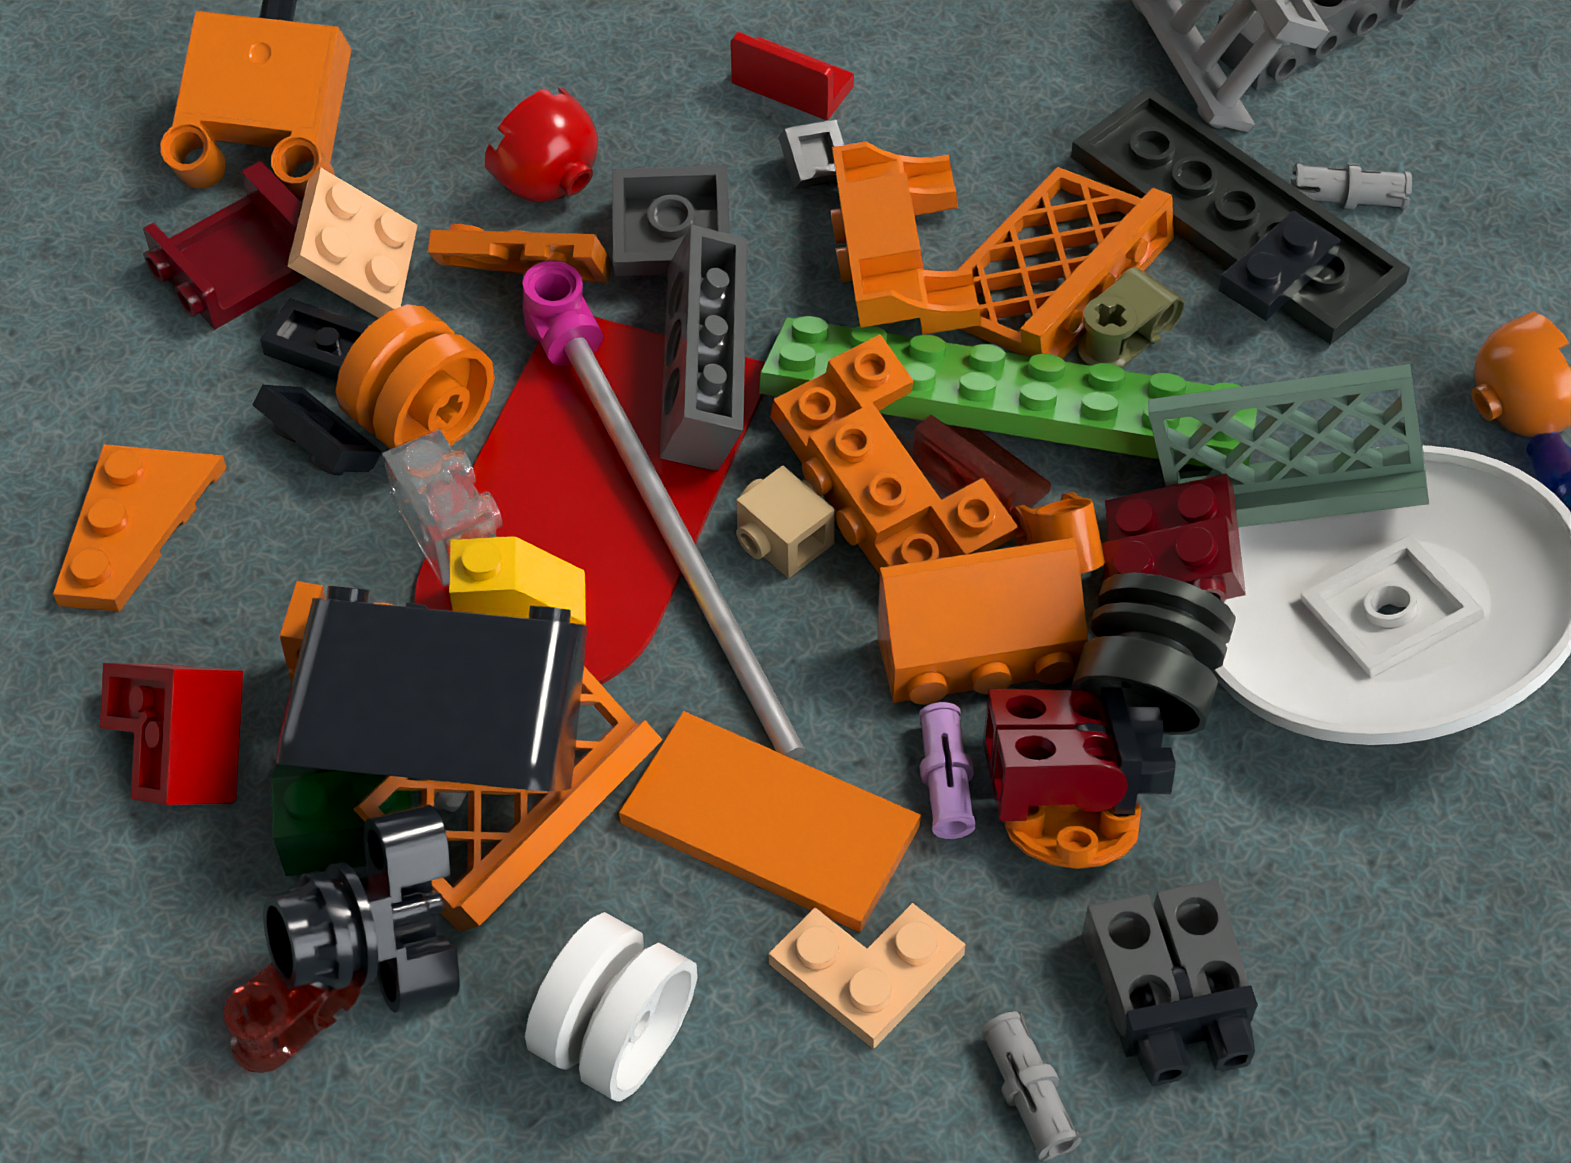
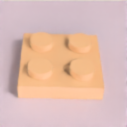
[287,168,417,318]

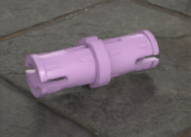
[919,702,975,839]

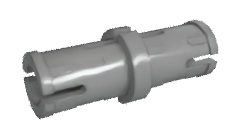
[1291,163,1412,210]
[981,1011,1081,1161]

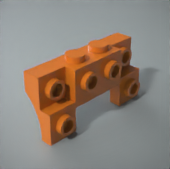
[830,141,982,335]
[770,334,1018,575]

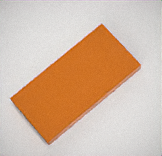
[619,711,921,933]

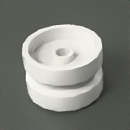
[525,912,698,1102]

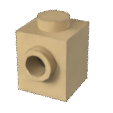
[736,465,835,579]

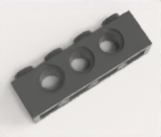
[1218,0,1418,90]
[660,224,747,471]

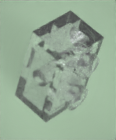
[382,429,503,587]

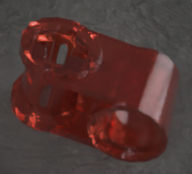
[223,963,361,1073]

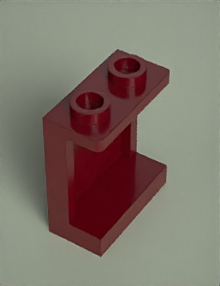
[143,161,307,330]

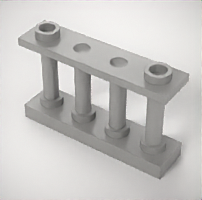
[1132,0,1330,133]

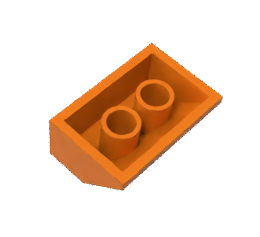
[877,538,1088,705]

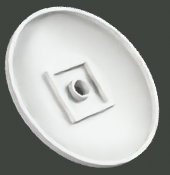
[1212,446,1571,745]

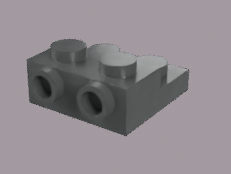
[612,164,730,276]

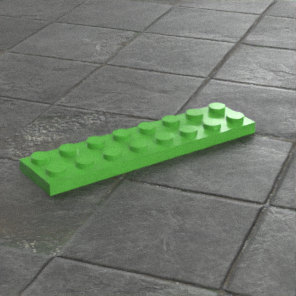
[759,316,1257,468]

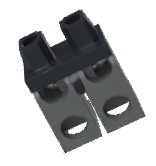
[1082,879,1258,1086]

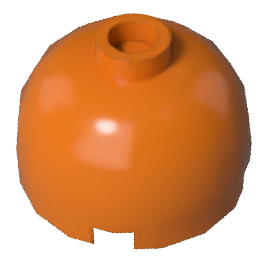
[1471,311,1571,437]

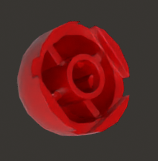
[484,87,599,203]

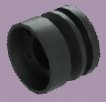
[1072,572,1236,735]

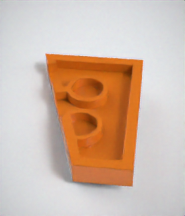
[428,224,612,284]
[53,444,227,612]

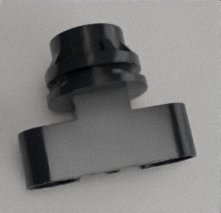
[263,804,460,1013]

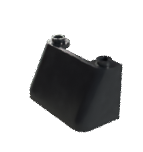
[277,586,588,791]

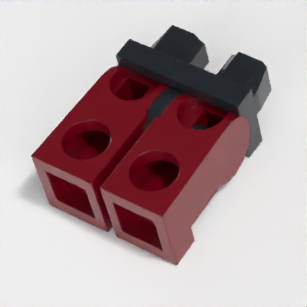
[983,688,1176,822]

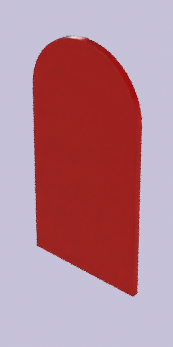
[415,317,765,685]

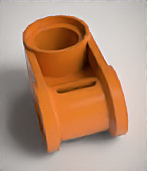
[1011,492,1105,574]

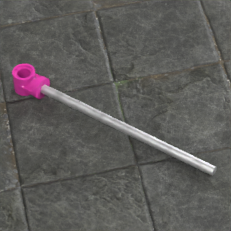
[522,260,805,759]

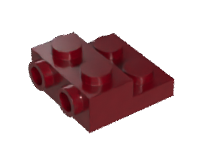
[1102,473,1246,602]

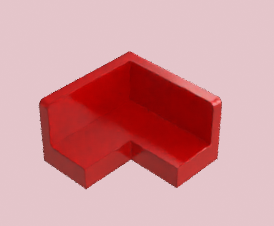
[100,663,243,805]

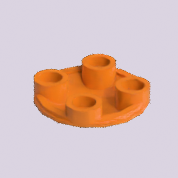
[1004,802,1141,869]

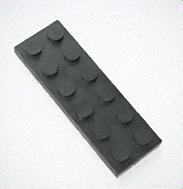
[1071,86,1410,345]

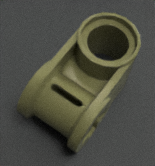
[1077,267,1185,368]

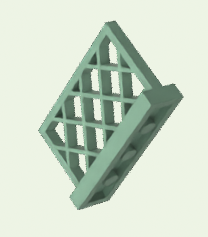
[1148,364,1429,528]

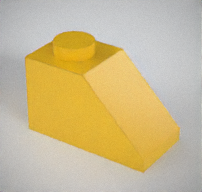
[449,536,586,625]

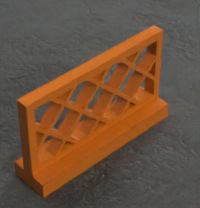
[958,167,1174,359]
[353,666,663,932]

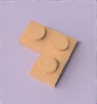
[769,903,966,1049]

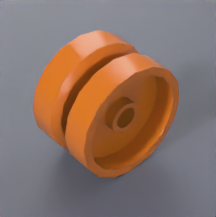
[335,304,495,464]

